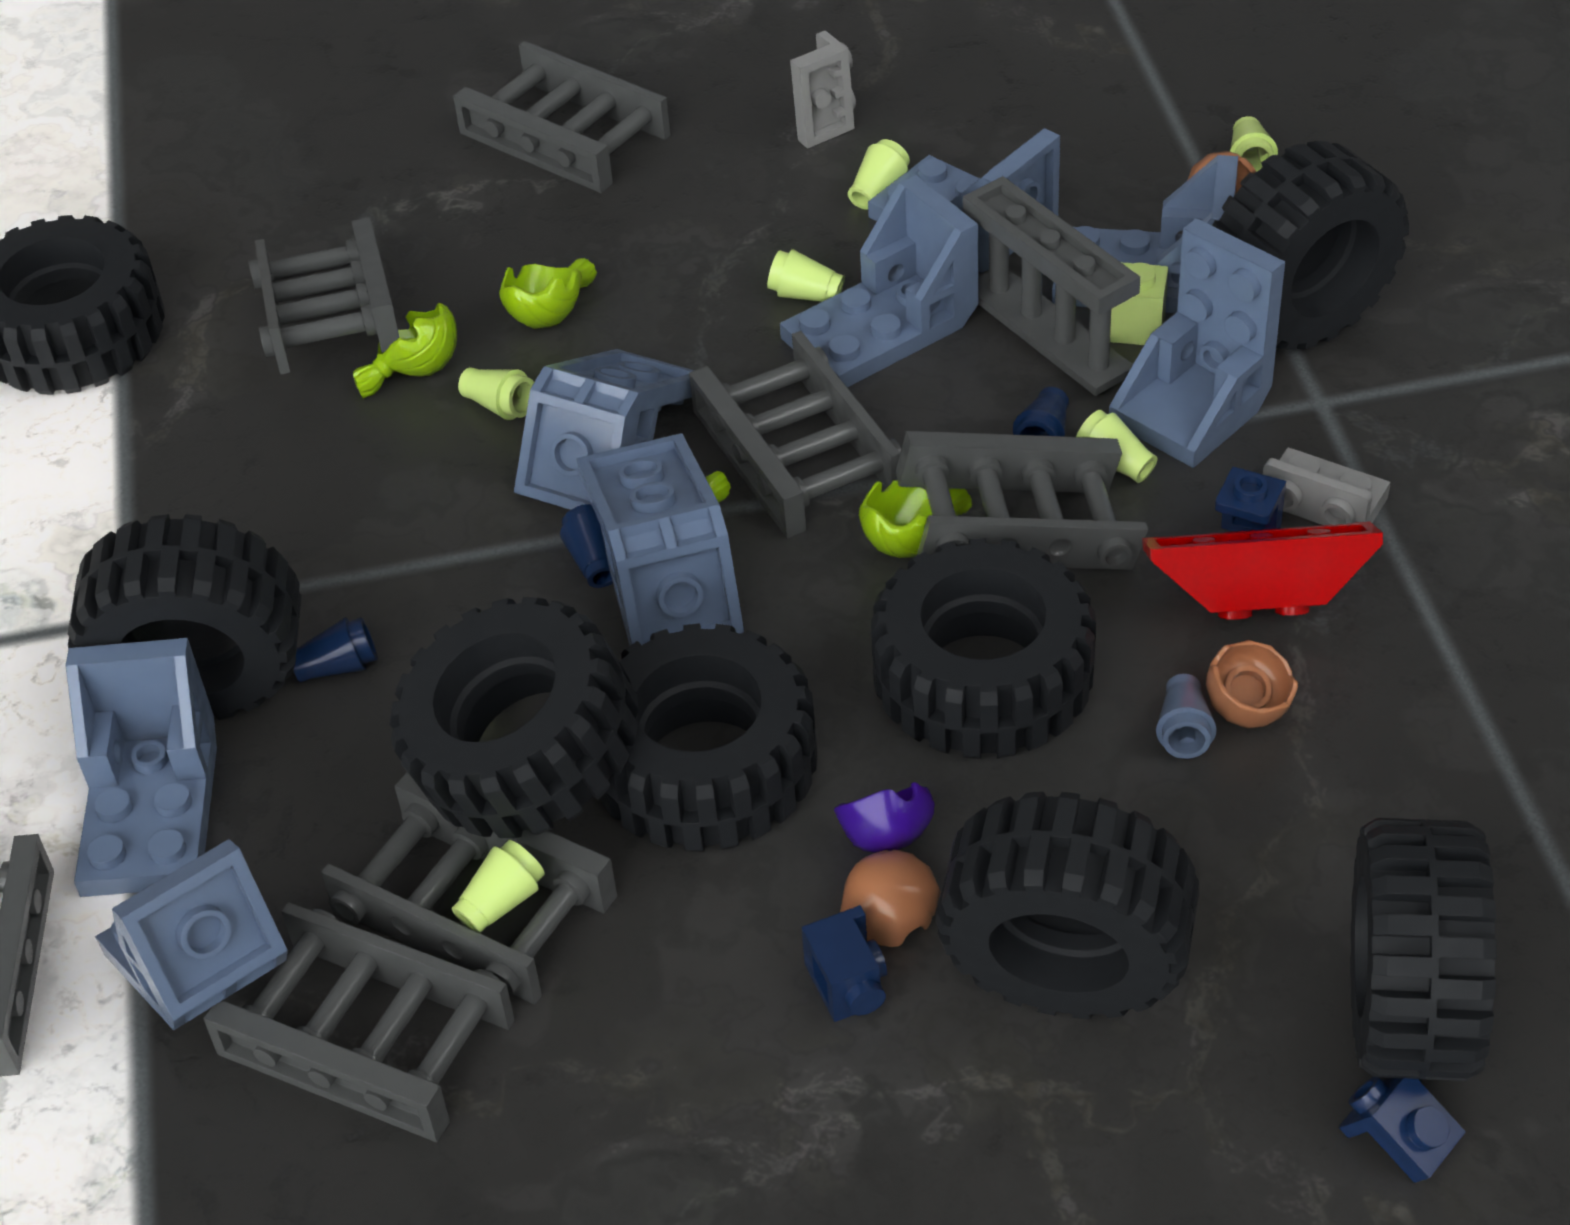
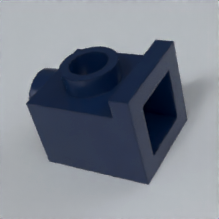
[801,905,887,1022]

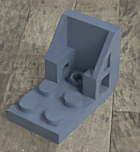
[868,128,1060,273]
[1052,155,1239,313]
[780,174,978,387]
[1109,218,1285,468]
[514,349,695,510]
[576,433,744,645]
[65,638,217,897]
[95,839,288,1030]

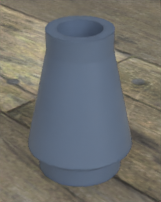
[1156,674,1216,759]

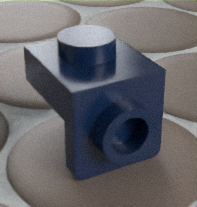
[1215,467,1286,532]
[1338,1077,1466,1183]

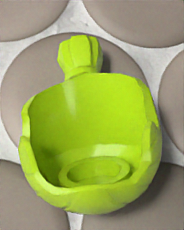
[499,258,597,329]
[353,303,457,398]
[859,480,972,558]

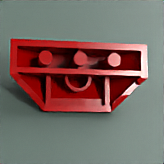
[1142,521,1383,620]

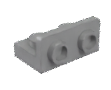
[790,30,856,149]
[1263,447,1391,525]

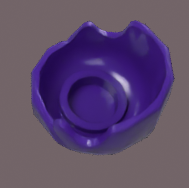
[834,782,935,853]

